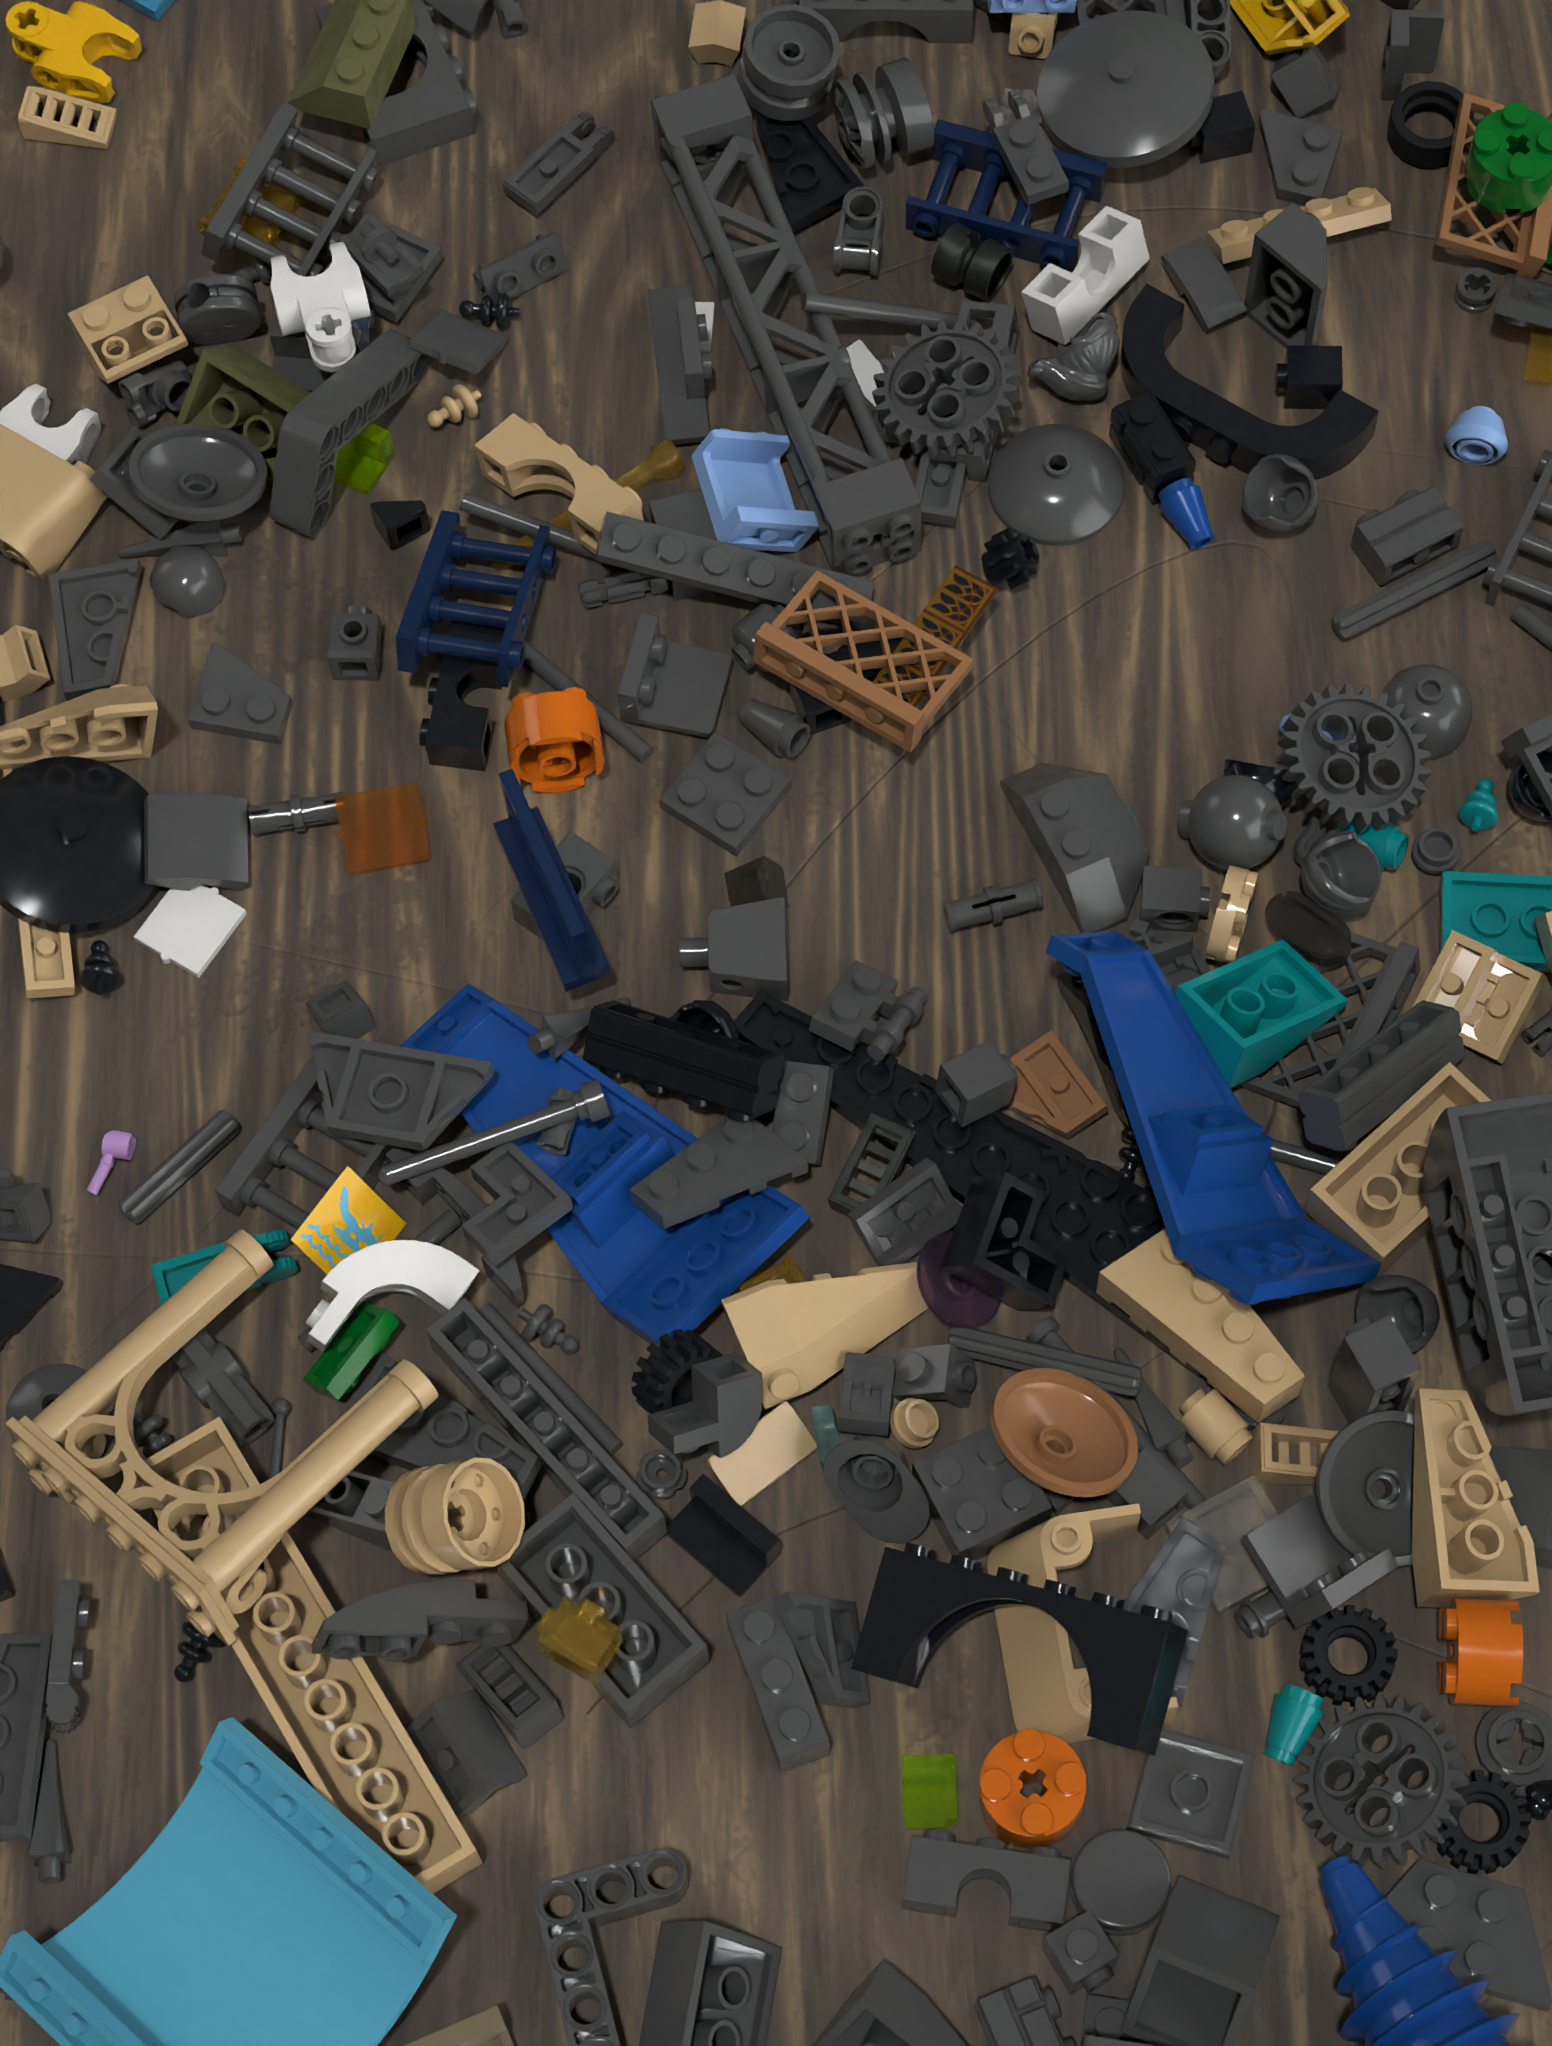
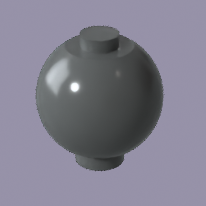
[1178,775,1287,870]

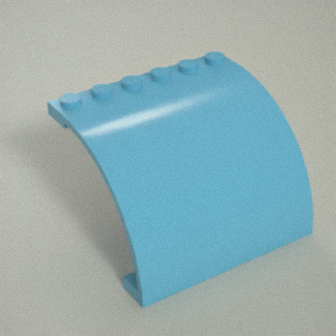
[0,1717,457,2046]

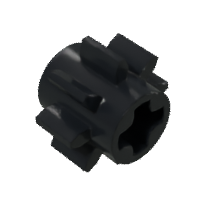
[982,528,1039,589]

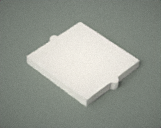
[134,883,247,978]

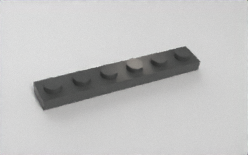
[594,512,874,630]

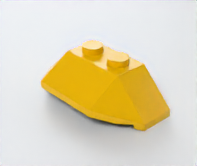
[1230,0,1350,55]

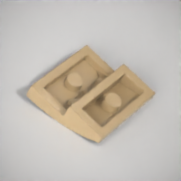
[1412,930,1547,1064]

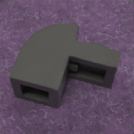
[648,1352,762,1458]

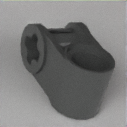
[833,187,883,276]

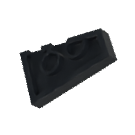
[755,112,864,233]

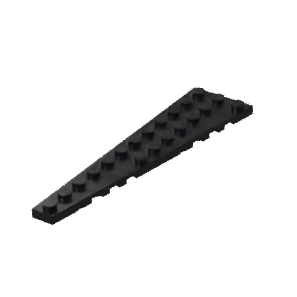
[734,990,1260,1377]

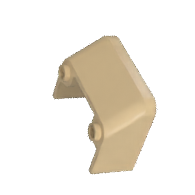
[987,1503,1178,1743]

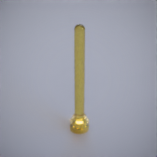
[491,438,685,571]

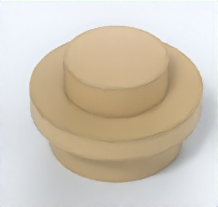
[890,1398,939,1449]

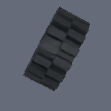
[631,1329,722,1414]
[1299,1604,1398,1707]
[1432,1770,1531,1874]

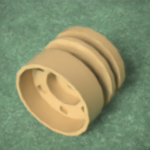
[385,1457,525,1576]

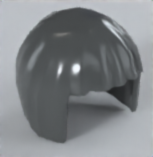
[1242,454,1320,531]
[1355,1275,1440,1353]

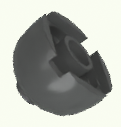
[1382,664,1472,760]

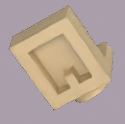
[1008,13,1060,59]

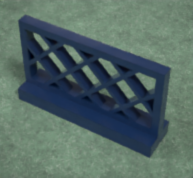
[493,769,611,992]

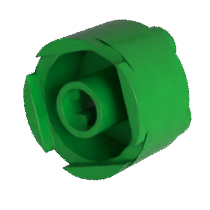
[1465,102,1552,213]

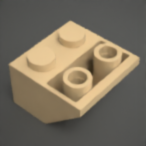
[67,275,188,384]

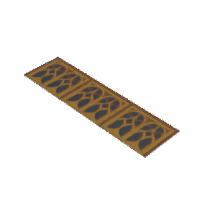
[872,565,999,707]

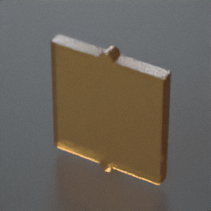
[335,783,431,874]

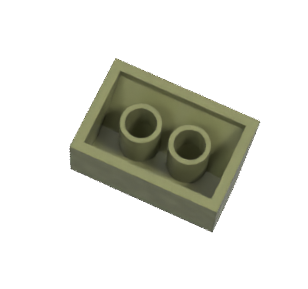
[288,0,416,129]
[175,344,311,491]

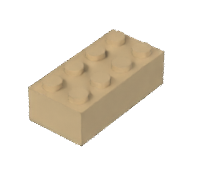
[1304,1062,1492,1277]

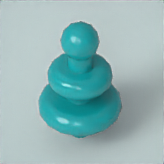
[1458,778,1499,831]

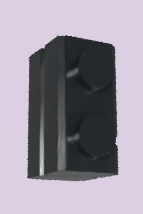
[1109,391,1196,505]

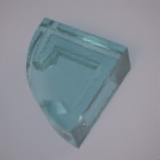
[812,1405,840,1470]

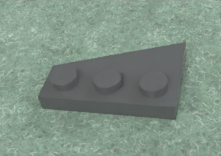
[48,558,142,701]

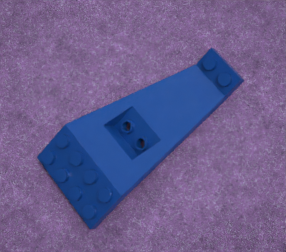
[1046,930,1381,1305]
[400,983,809,1347]

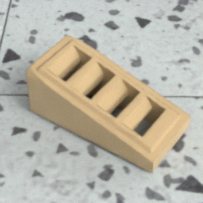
[18,86,118,149]
[1248,1423,1338,1484]

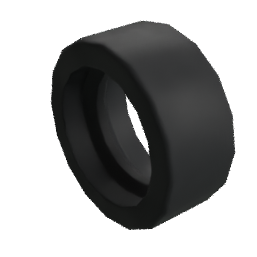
[1387,81,1474,169]

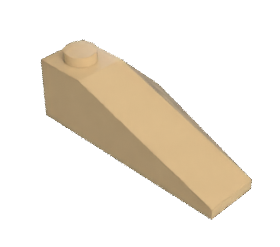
[0,684,158,769]
[721,1262,933,1410]
[1412,1388,1540,1608]

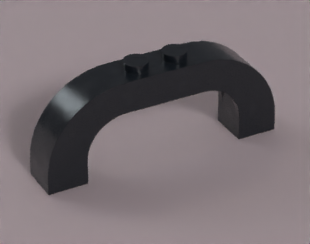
[1120,283,1379,480]

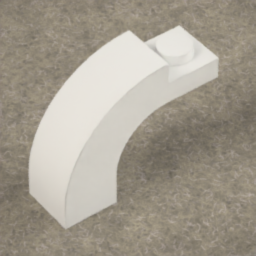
[306,1240,480,1352]

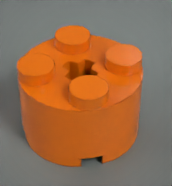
[504,687,605,793]
[1437,1598,1523,1707]
[978,1728,1087,1849]

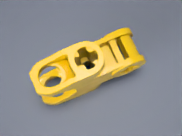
[5,1,142,103]

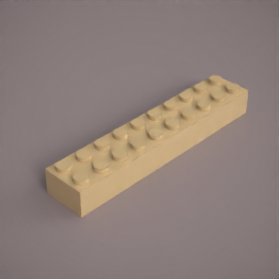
[141,1416,483,1894]

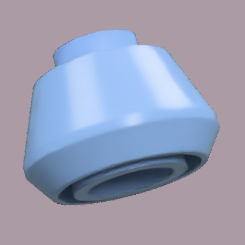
[1445,406,1508,465]

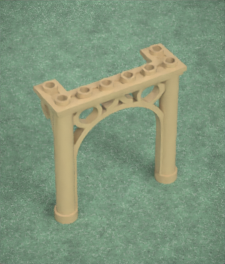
[5,1229,438,1646]

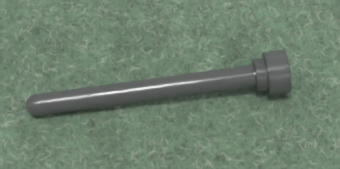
[378,1078,611,1185]

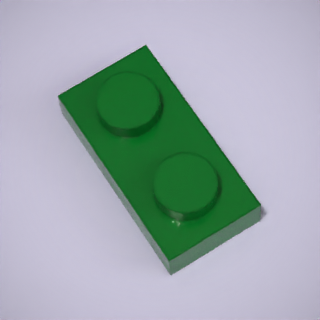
[302,1302,400,1400]

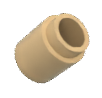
[1179,1388,1254,1465]

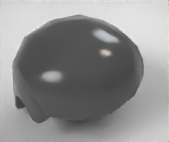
[149,546,226,618]

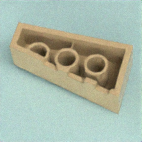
[1096,1228,1305,1423]

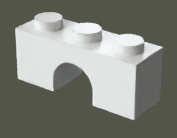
[1021,205,1150,346]

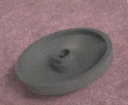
[1037,10,1215,168]

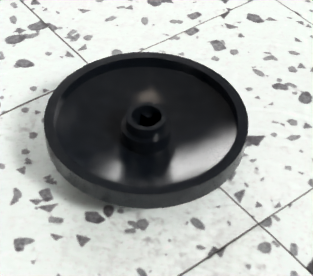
[0,756,157,933]

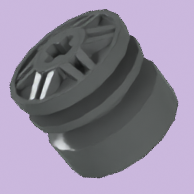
[832,58,935,170]

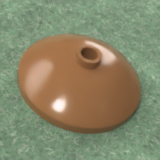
[990,1368,1138,1497]

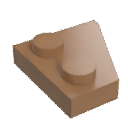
[1004,1030,1108,1139]

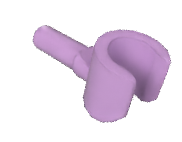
[86,1130,137,1196]

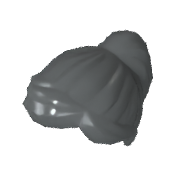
[1027,312,1120,401]

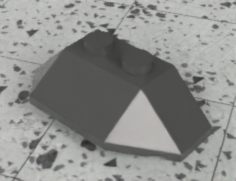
[1000,763,1150,933]

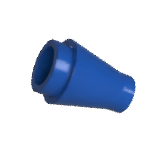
[1158,478,1215,550]

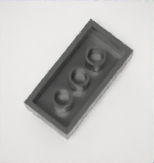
[495,1493,710,1728]

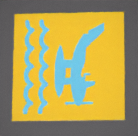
[290,1166,407,1275]

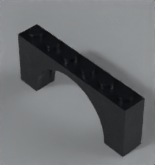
[851,1542,1188,1756]

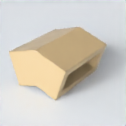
[688,0,746,67]
[0,624,50,702]

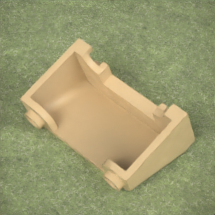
[0,424,107,584]

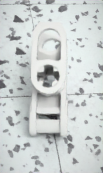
[270,241,371,372]
[0,384,102,465]

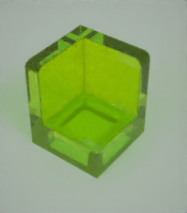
[334,423,395,496]
[901,1754,958,1830]

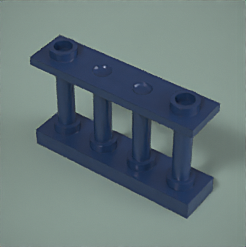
[906,119,1107,272]
[396,510,557,688]

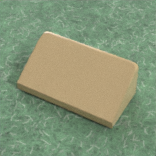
[706,1401,819,1507]

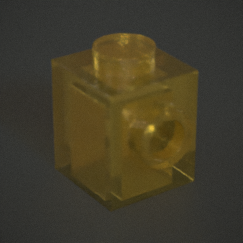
[536,1596,623,1685]

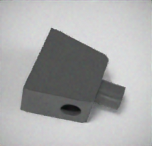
[679,897,788,1001]

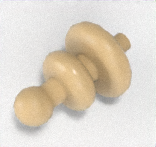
[427,384,482,427]

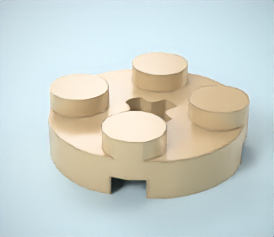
[1205,865,1258,963]

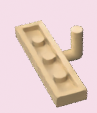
[1207,187,1392,264]

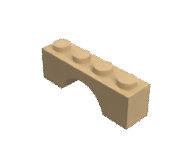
[474,413,644,554]

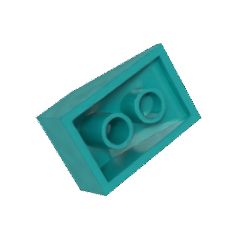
[1175,939,1348,1088]

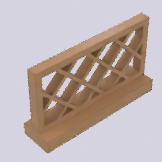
[1435,93,1552,279]
[753,570,974,753]

